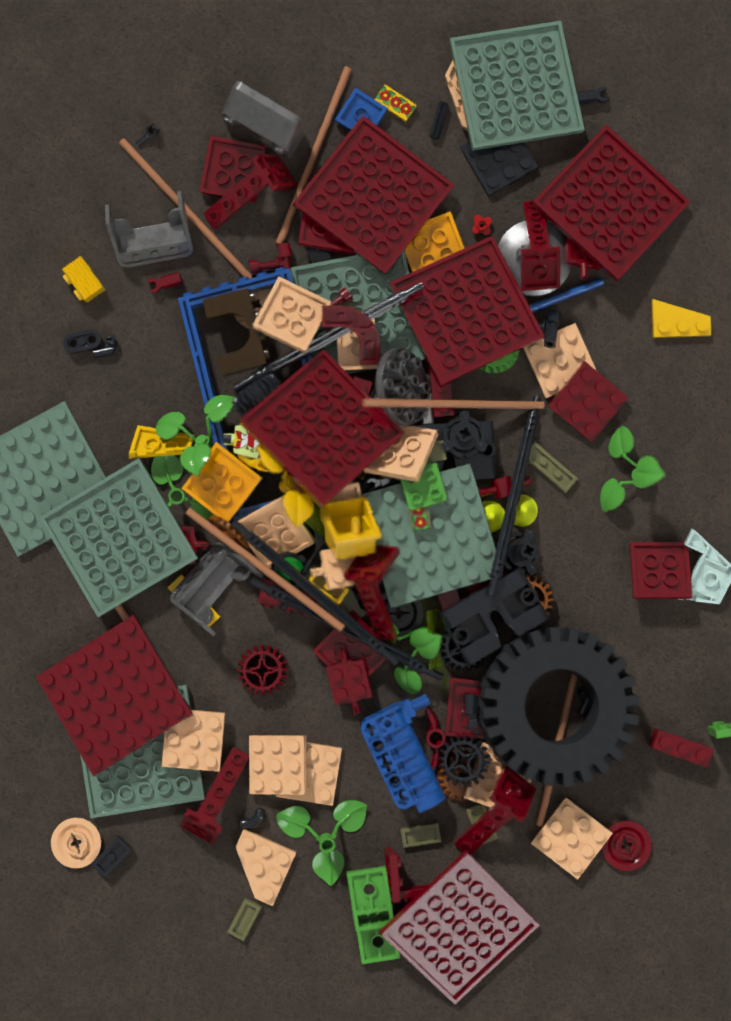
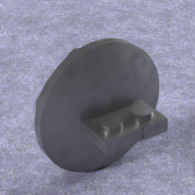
[498,221,572,297]
[372,348,431,426]

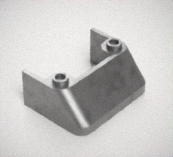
[222,81,305,160]
[105,191,193,268]
[170,542,263,636]

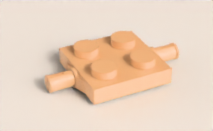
[310,549,356,590]

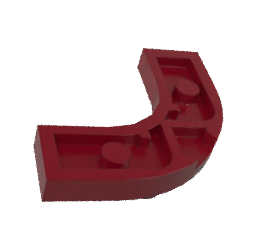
[321,305,380,364]

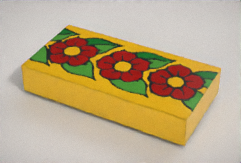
[375,85,416,122]

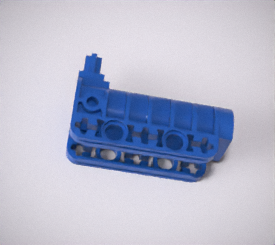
[361,694,446,813]

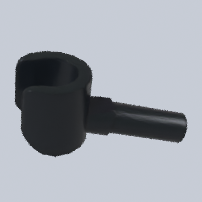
[136,123,160,147]

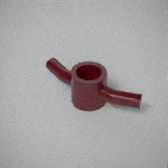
[478,476,532,499]
[424,707,446,768]

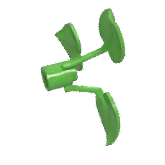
[156,395,234,476]
[600,426,665,512]
[151,455,216,521]
[373,624,441,694]
[276,800,367,886]

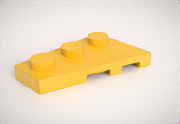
[651,299,711,338]
[129,425,194,459]

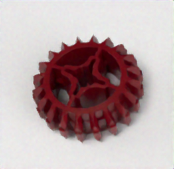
[237,644,289,696]

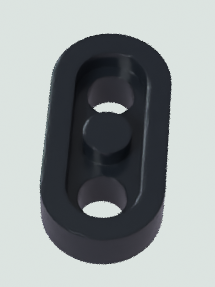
[63,329,102,353]

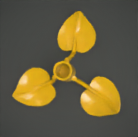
[256,444,314,528]

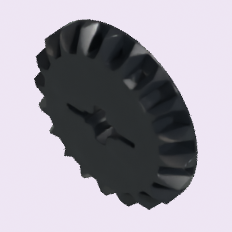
[381,592,424,636]

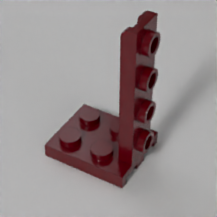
[203,154,298,229]
[521,200,561,291]
[343,545,400,641]
[179,747,249,845]
[454,766,536,855]
[384,847,429,903]

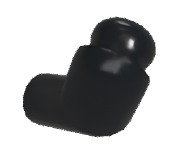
[240,808,266,828]

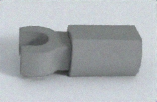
[417,393,434,425]

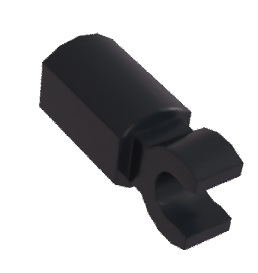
[577,87,608,105]
[365,475,400,492]
[465,694,478,728]

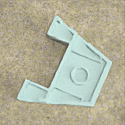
[678,529,731,604]

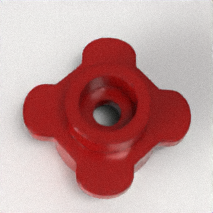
[472,215,492,236]

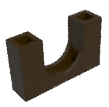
[203,288,271,377]

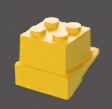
[320,496,382,559]

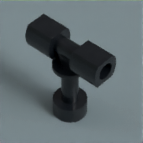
[538,310,561,348]

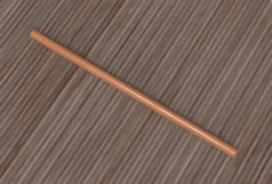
[276,66,352,244]
[119,138,253,279]
[363,399,545,409]
[185,508,345,632]
[536,673,578,827]

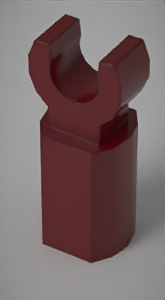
[147,272,182,294]

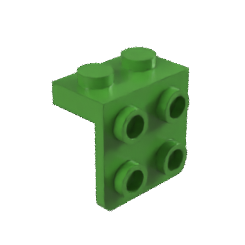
[400,462,447,511]

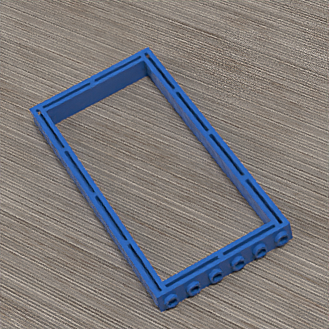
[178,267,315,521]

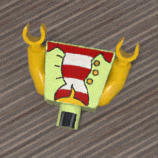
[223,424,268,472]

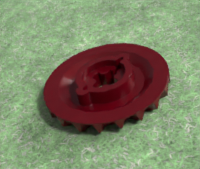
[602,820,652,871]

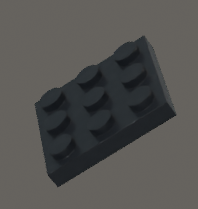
[460,141,538,197]

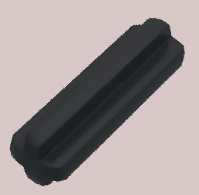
[429,101,449,139]

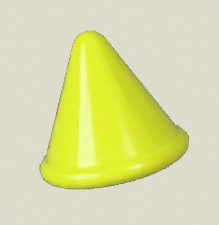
[514,494,538,527]
[482,501,505,532]

